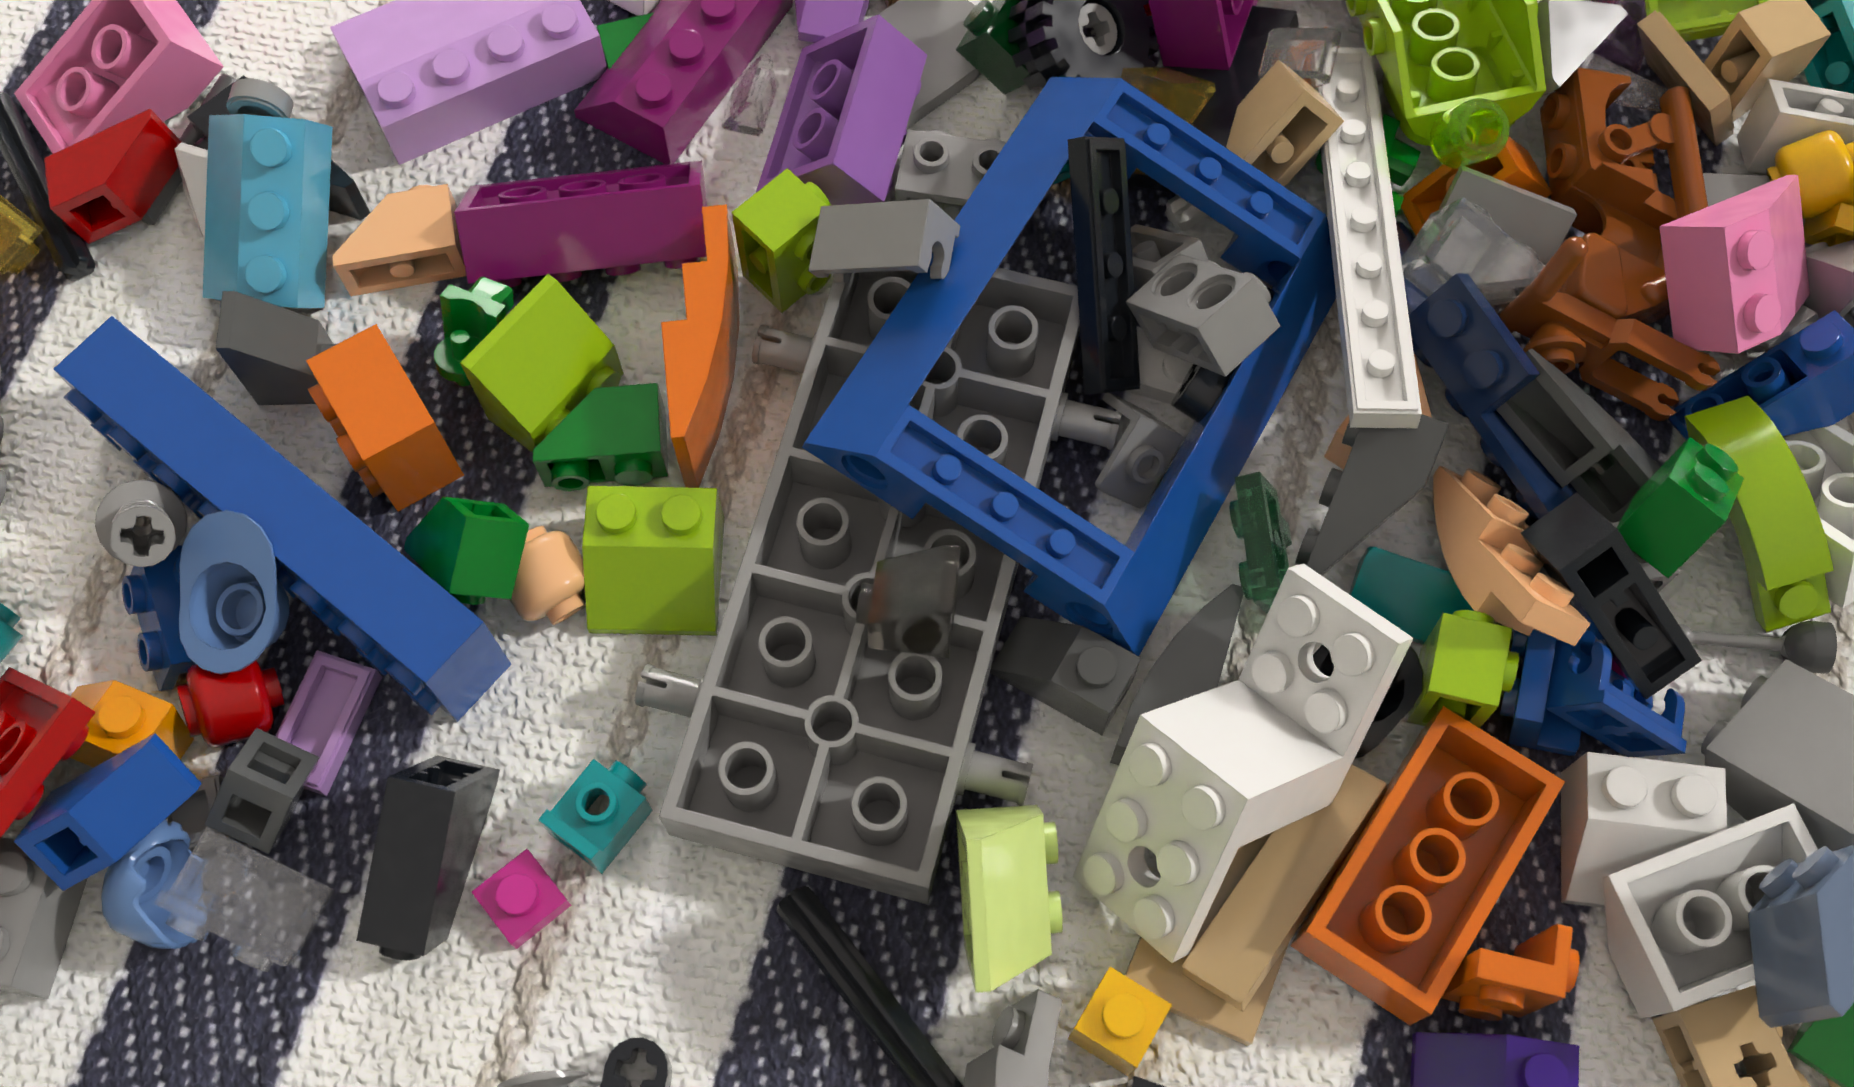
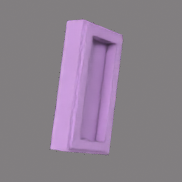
[275,650,382,796]

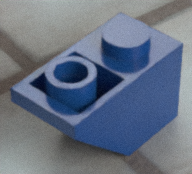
[14,733,202,891]

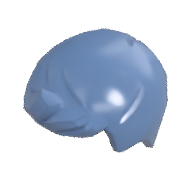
[101,819,212,949]

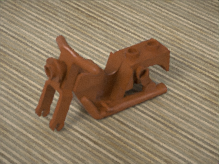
[1497,67,1721,421]

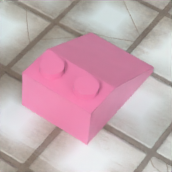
[14,0,224,154]
[1659,175,1810,354]

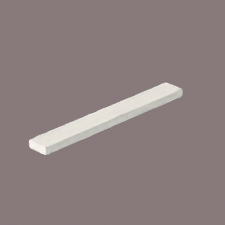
[1311,47,1422,429]

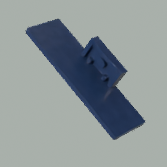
[1396,221,1580,520]

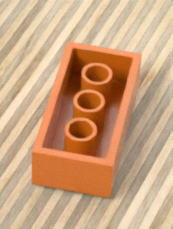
[1290,706,1565,1025]

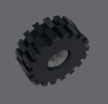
[1008,0,1159,90]

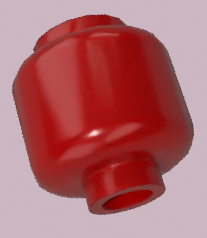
[176,660,284,747]

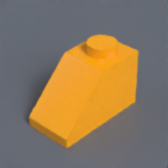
[70,680,194,768]

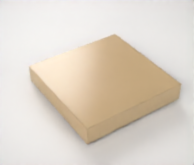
[1637,10,1734,146]

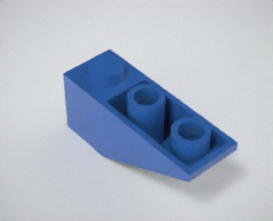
[1668,310,1854,441]

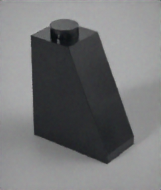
[356,755,500,960]

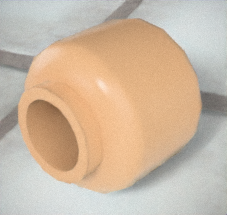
[509,525,586,625]

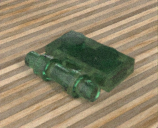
[1229,472,1292,614]

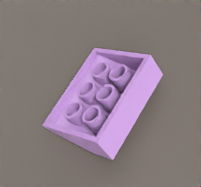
[330,0,607,165]

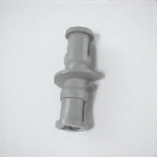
[95,480,187,567]

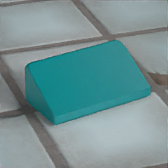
[1349,546,1474,645]

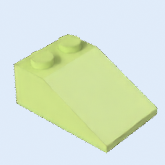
[956,805,1063,993]

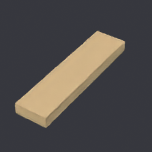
[1181,764,1387,1012]

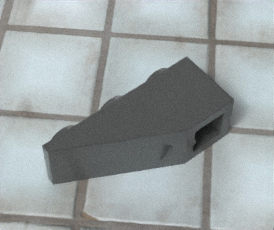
[1295,414,1449,576]

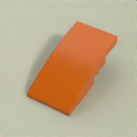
[661,204,740,488]

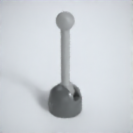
[1679,621,1837,674]

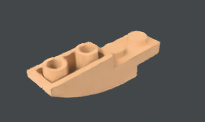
[1433,466,1590,646]

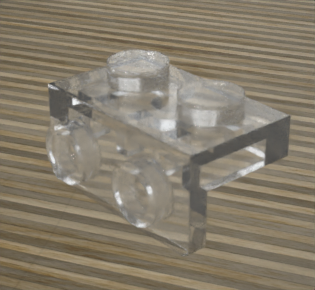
[154,827,336,972]

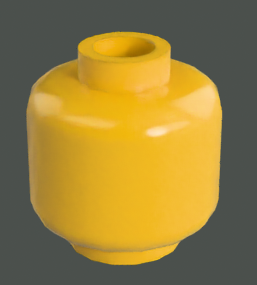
[1766,130,1854,219]

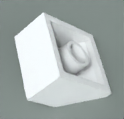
[1561,752,1727,908]

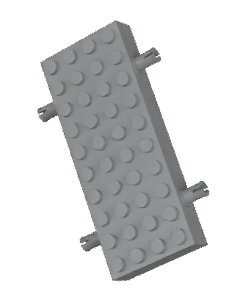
[635,267,1122,905]

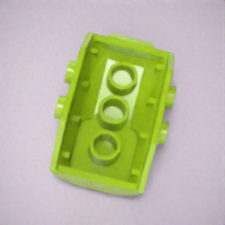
[1345,0,1546,146]

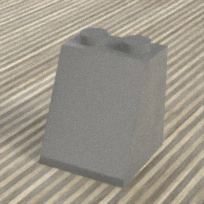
[1701,659,1854,852]

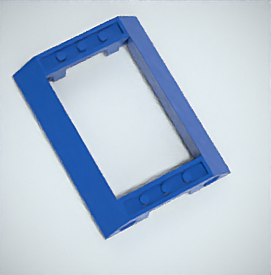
[802,77,1336,656]

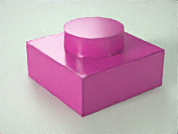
[472,849,572,949]

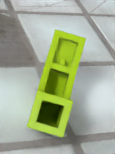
[1685,396,1834,632]

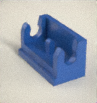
[1545,640,1687,757]

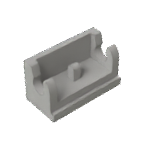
[808,199,960,283]

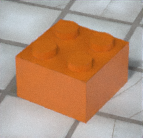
[306,324,464,512]

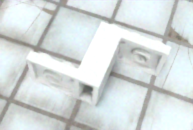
[1072,564,1413,963]

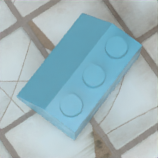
[202,114,333,308]

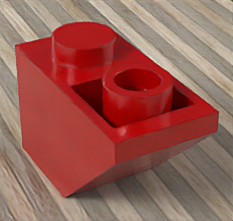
[44,109,183,244]

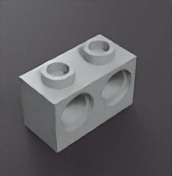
[1126,254,1280,377]

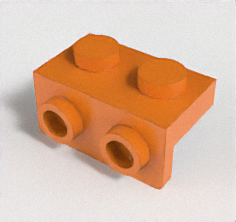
[1441,924,1579,1021]

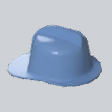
[179,510,290,674]

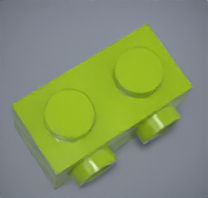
[732,168,832,313]
[1406,610,1519,728]

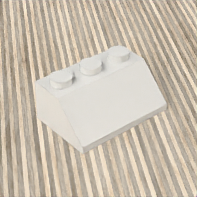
[1603,803,1818,1019]

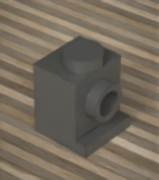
[204,728,319,854]

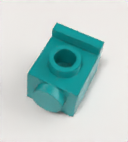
[538,759,653,874]

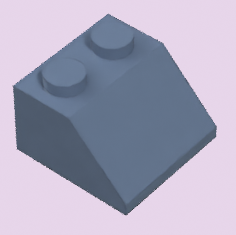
[1748,844,1854,1028]

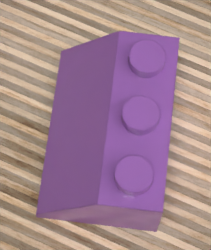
[756,14,927,205]

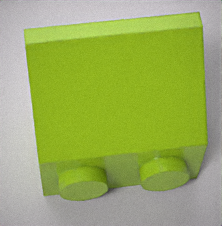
[460,274,624,453]
[582,486,724,636]

